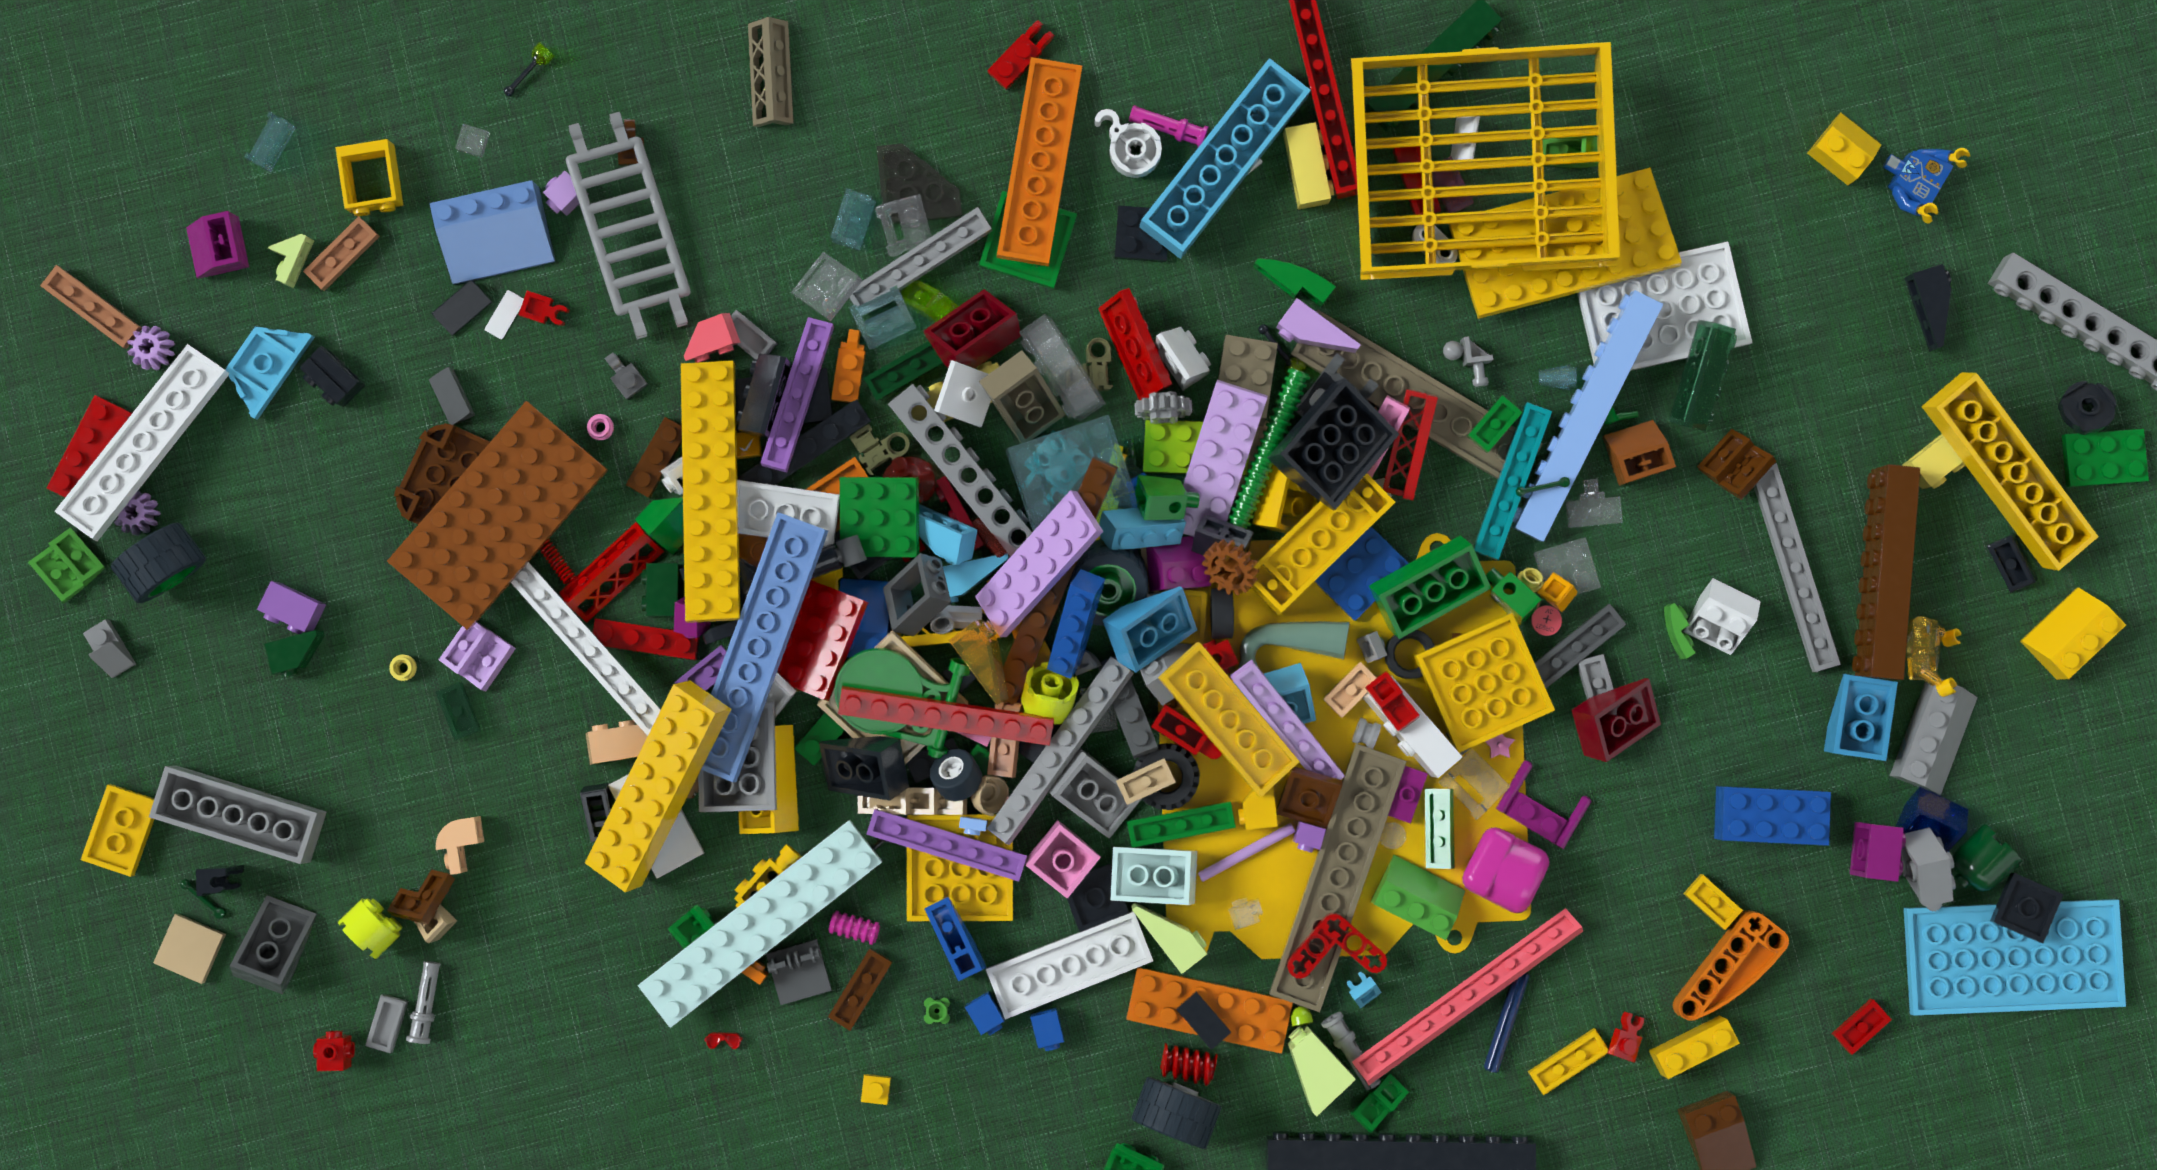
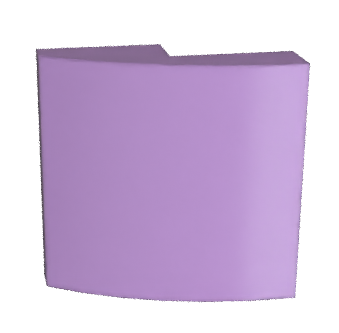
[439,622,516,692]

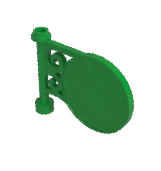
[834,648,972,759]

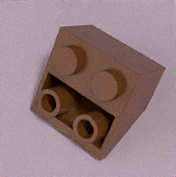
[1602,420,1676,486]

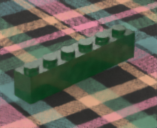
[1365,0,1503,131]

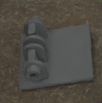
[766,939,832,1005]

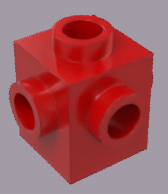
[1202,639,1239,674]
[313,1030,355,1071]

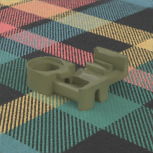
[1065,337,1113,392]
[849,424,910,475]

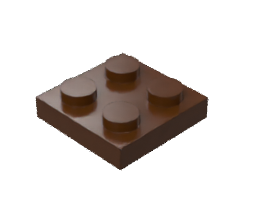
[1276,767,1343,829]

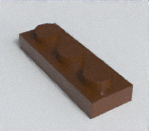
[626,417,682,498]
[828,948,893,1031]

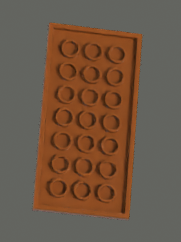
[387,401,608,630]

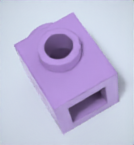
[543,171,588,216]

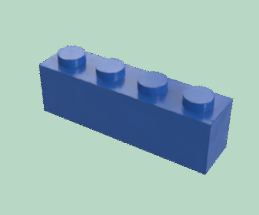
[1047,569,1105,679]

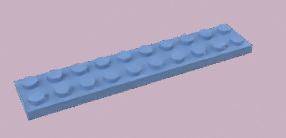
[701,512,828,782]

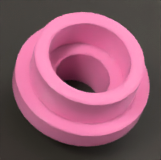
[587,414,614,440]

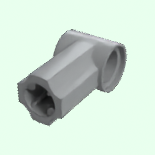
[930,604,982,634]

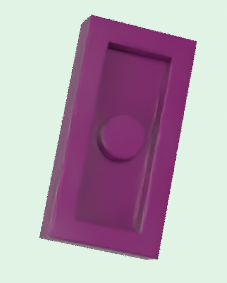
[1388,766,1428,824]

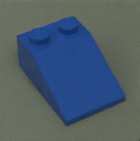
[839,578,891,658]

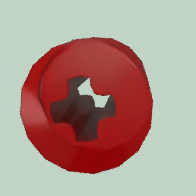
[1160,1043,1217,1086]

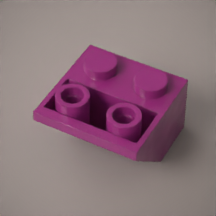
[186,211,249,279]

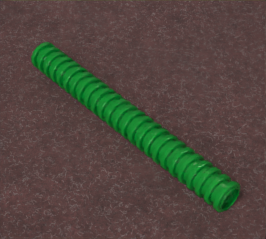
[1228,368,1311,529]

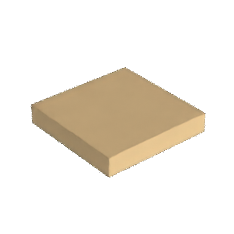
[153,914,226,984]

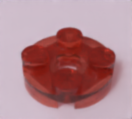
[883,457,936,502]

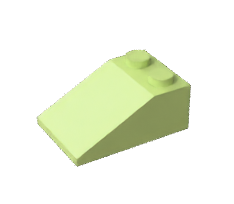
[1131,902,1207,974]

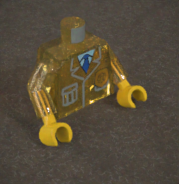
[1907,616,1961,697]

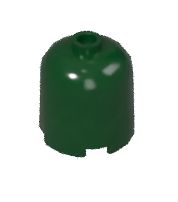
[1953,824,2023,892]

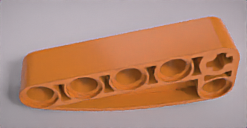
[1673,910,1789,1021]

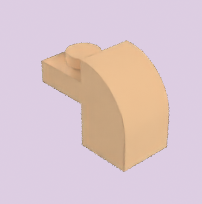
[436,816,484,875]

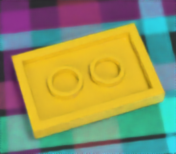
[81,784,154,877]

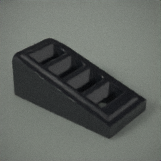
[580,783,613,842]

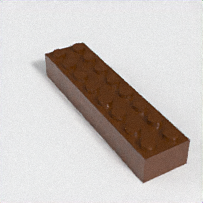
[1852,464,1920,681]

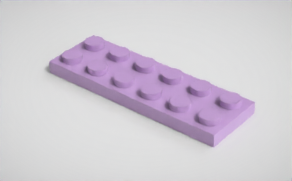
[1183,380,1268,537]
[975,490,1104,637]

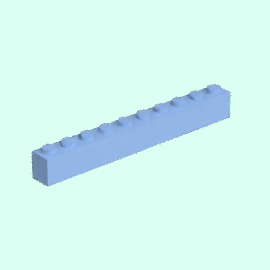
[1512,290,1663,542]

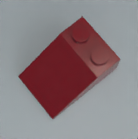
[1572,678,1661,762]

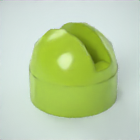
[1291,1006,1313,1027]

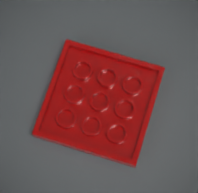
[777,580,869,701]

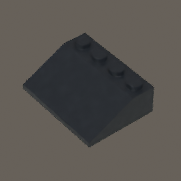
[1267,378,1399,510]

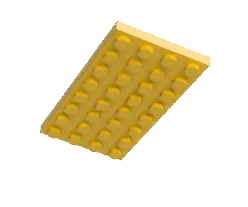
[1448,168,1682,319]

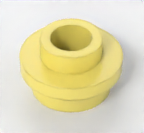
[1517,568,1543,592]
[390,655,417,681]

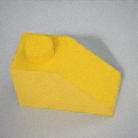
[1238,787,1278,830]

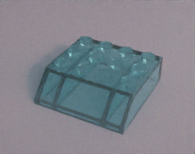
[1006,415,1138,531]

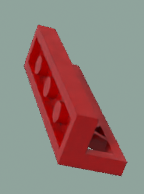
[1383,389,1438,500]
[559,522,664,623]

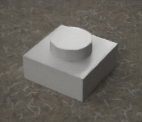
[1357,631,1387,663]

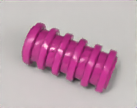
[829,910,880,945]

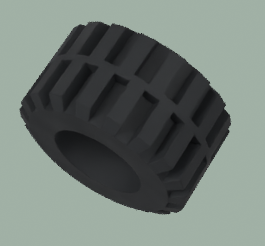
[1133,743,1200,810]

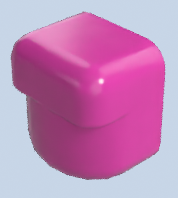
[1462,827,1550,913]

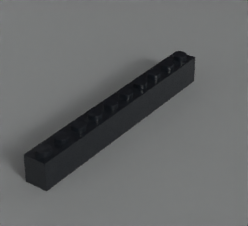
[1266,1131,1536,1170]

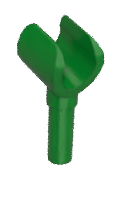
[1604,407,1638,425]

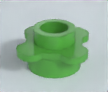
[924,997,950,1024]

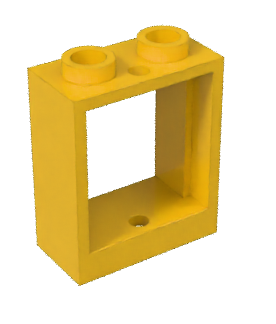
[335,139,404,216]

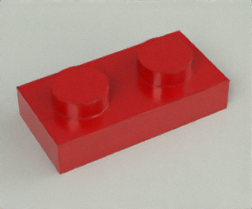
[1831,998,1892,1055]

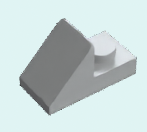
[83,619,136,678]

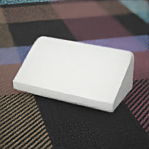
[1450,116,1480,160]

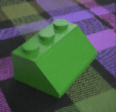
[1370,855,1465,940]

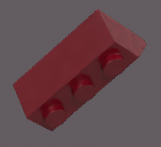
[924,289,1022,369]

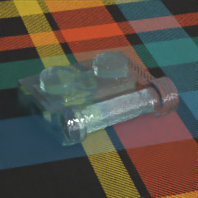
[849,285,917,350]

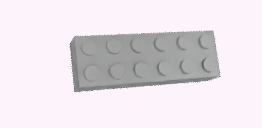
[149,765,327,864]

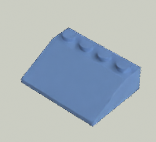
[430,180,555,285]

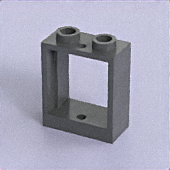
[883,553,951,636]

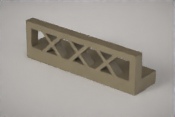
[748,17,793,127]

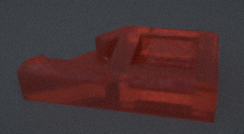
[973,518,1007,558]

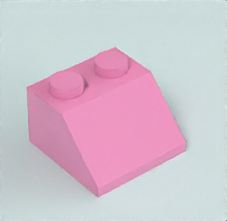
[1025,820,1101,898]

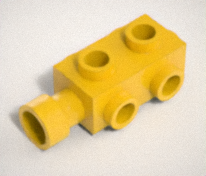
[734,844,802,907]

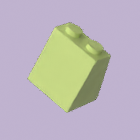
[1288,1025,1356,1117]

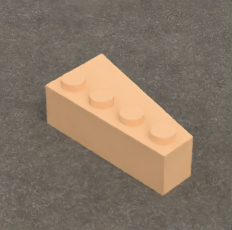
[586,720,648,765]

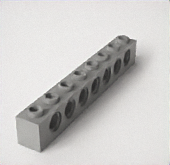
[1988,253,2157,391]
[888,384,1033,557]

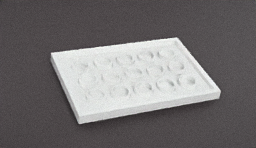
[1577,242,1752,371]

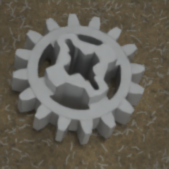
[1135,391,1192,424]

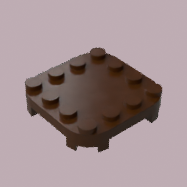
[394,423,490,524]

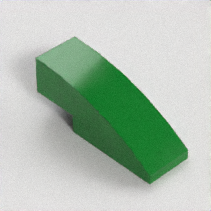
[1253,258,1336,307]

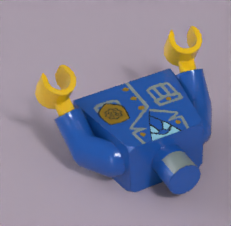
[1883,148,1970,223]

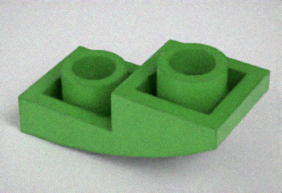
[1664,603,1695,659]

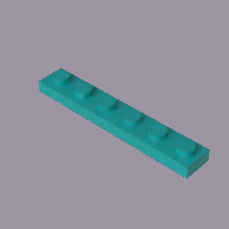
[1473,402,1552,560]

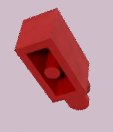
[1150,704,1222,759]

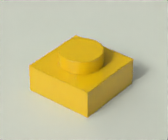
[861,1074,891,1105]

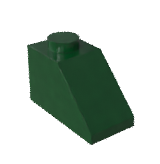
[264,630,325,678]

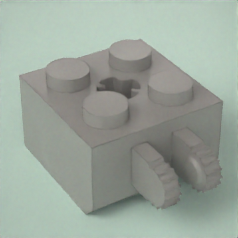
[1900,828,1956,912]

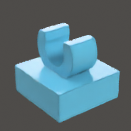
[1347,972,1382,1008]

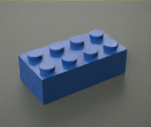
[1714,786,1831,845]

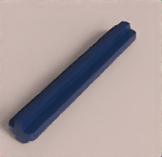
[1484,973,1529,1073]

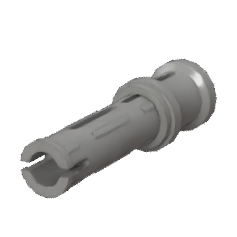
[406,961,441,1044]
[1321,1012,1381,1090]

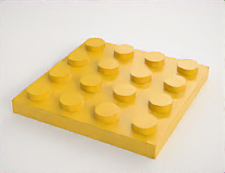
[1414,613,1555,753]
[907,814,1013,921]

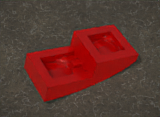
[1365,671,1420,733]

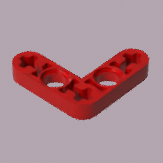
[1287,913,1387,979]

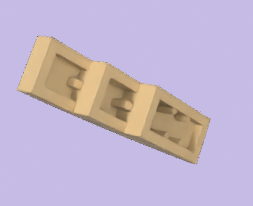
[858,787,967,815]

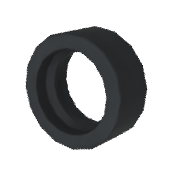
[1210,588,1234,639]
[1385,630,1435,679]

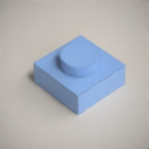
[959,816,988,835]

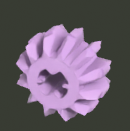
[127,326,175,370]
[114,491,161,536]

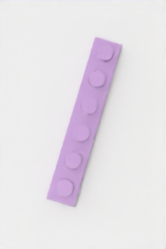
[1230,659,1345,780]

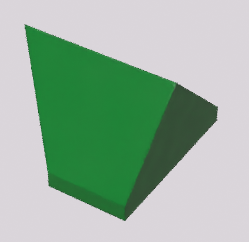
[635,497,684,555]

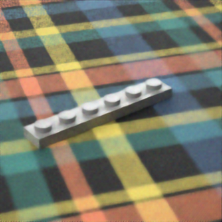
[846,207,993,315]

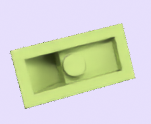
[268,234,314,288]

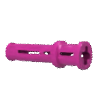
[1129,105,1209,148]

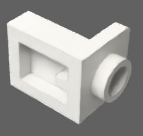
[661,457,683,495]

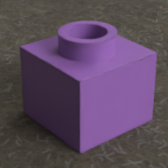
[1293,821,1326,853]

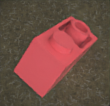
[684,313,741,363]

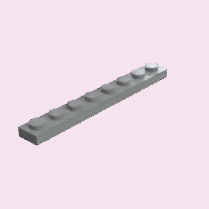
[1754,463,1841,672]
[987,657,1134,845]

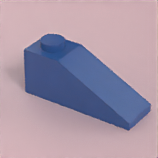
[924,897,987,981]

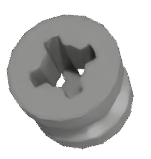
[1352,718,1381,749]

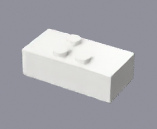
[1362,676,1462,778]

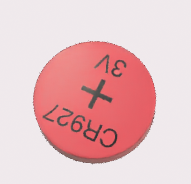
[1531,605,1562,636]

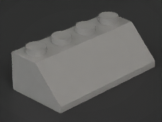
[1890,678,1978,795]

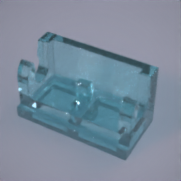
[244,112,296,172]
[830,188,876,251]

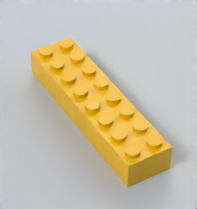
[1921,372,2099,571]
[585,680,731,892]

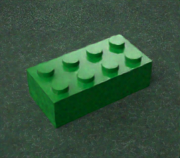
[1369,535,1491,639]

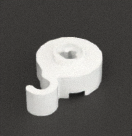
[1095,109,1162,178]

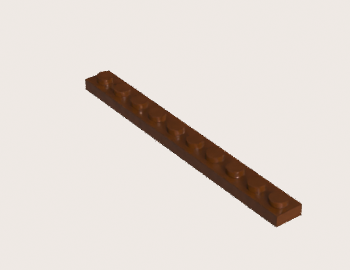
[992,456,1119,705]

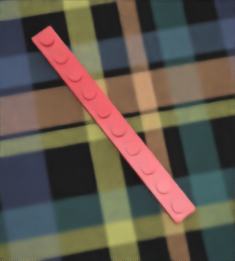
[1352,908,1583,1086]

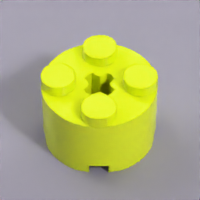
[1021,662,1079,724]
[338,898,403,959]

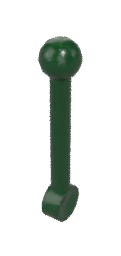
[1516,477,1570,497]
[180,879,226,919]

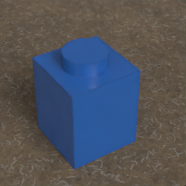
[965,991,1005,1035]
[1031,1008,1064,1051]

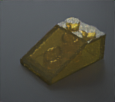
[949,619,1009,705]

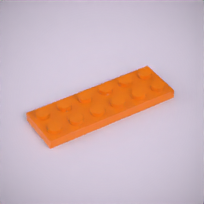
[1126,967,1293,1054]

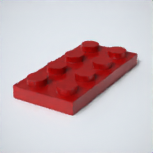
[1098,288,1172,400]
[47,395,132,498]

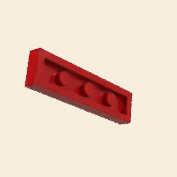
[593,618,700,660]

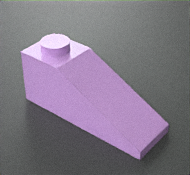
[1276,298,1361,353]

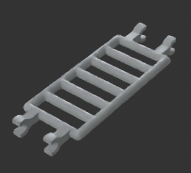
[566,112,691,340]

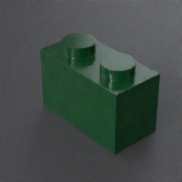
[641,563,682,617]

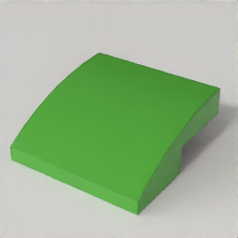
[28,527,105,604]

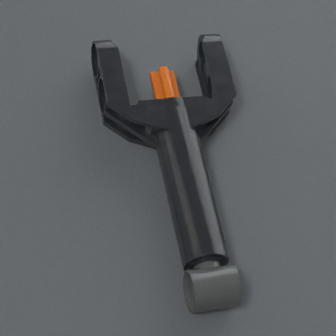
[680,535,867,644]

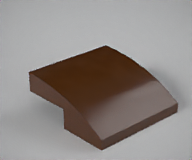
[1697,429,1777,500]

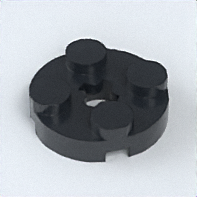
[2058,381,2116,435]

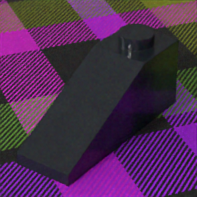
[1904,264,1951,352]

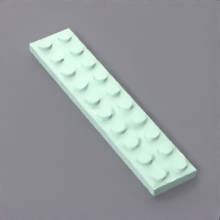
[637,820,882,1028]

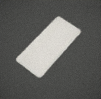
[485,290,524,339]

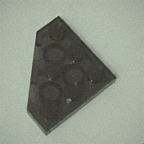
[876,143,962,225]

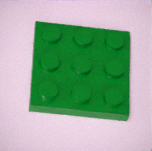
[979,191,1077,289]
[840,477,919,557]

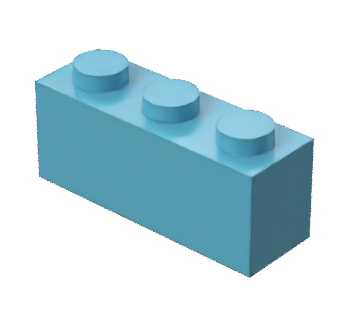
[1099,508,1186,550]

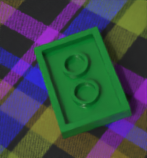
[2062,429,2149,487]

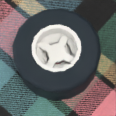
[930,749,982,801]

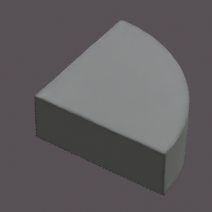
[1075,650,1102,676]

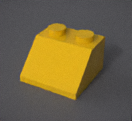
[1807,112,1881,186]

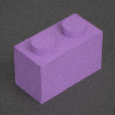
[257,581,326,634]

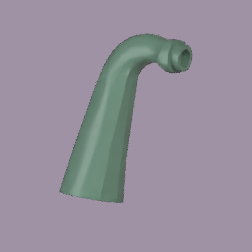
[1238,621,1350,668]

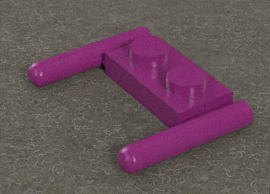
[1496,760,1591,849]

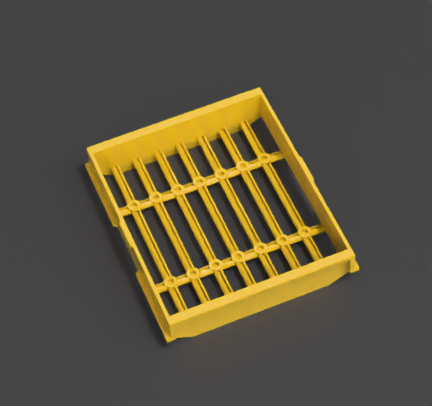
[1351,42,1620,280]

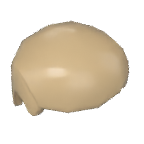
[971,775,1009,817]

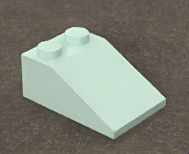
[1111,847,1197,905]

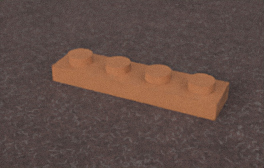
[40,265,142,349]

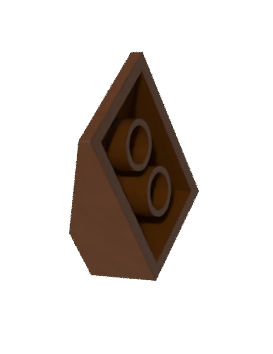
[1677,1091,1756,1170]

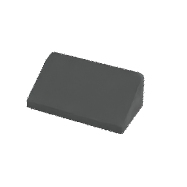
[429,367,475,425]

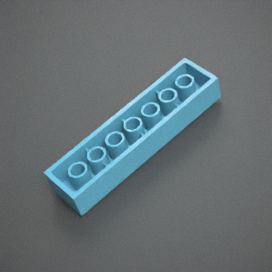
[1140,58,1311,259]

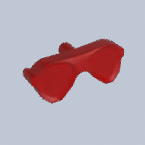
[704,1032,743,1049]

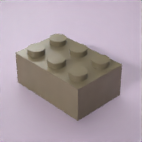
[1218,335,1278,427]
[979,350,1066,446]

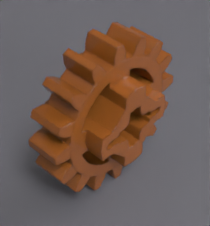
[1202,539,1259,595]

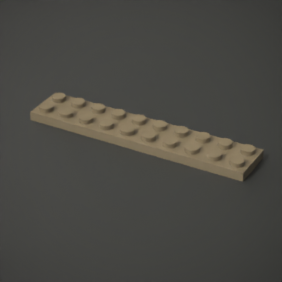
[1290,310,1543,479]
[1269,743,1407,1012]

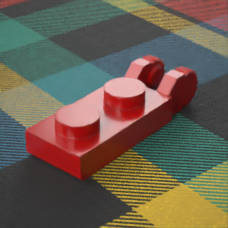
[987,20,1055,90]

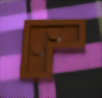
[387,869,455,925]

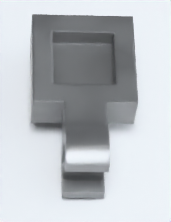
[604,352,648,400]

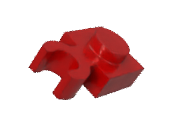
[518,291,569,326]
[1607,1012,1644,1063]

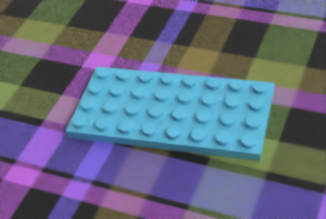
[1904,899,2126,1015]

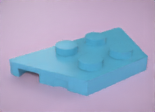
[225,327,315,420]

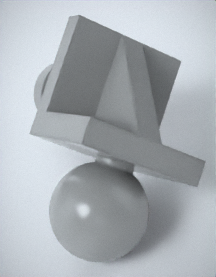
[1443,336,1493,387]

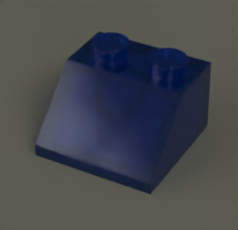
[1895,787,1968,853]

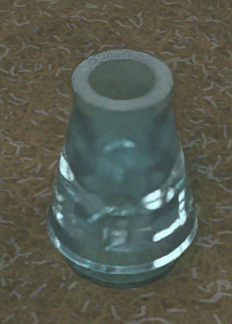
[1539,364,1577,390]

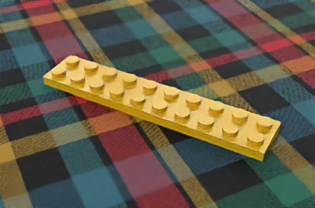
[681,361,740,623]

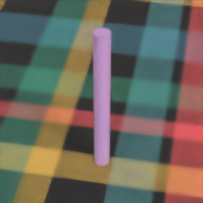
[1198,823,1295,882]

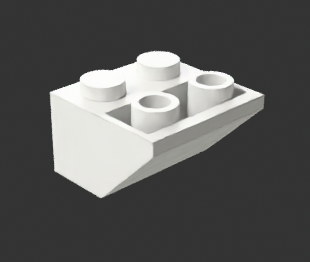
[1684,578,1760,655]

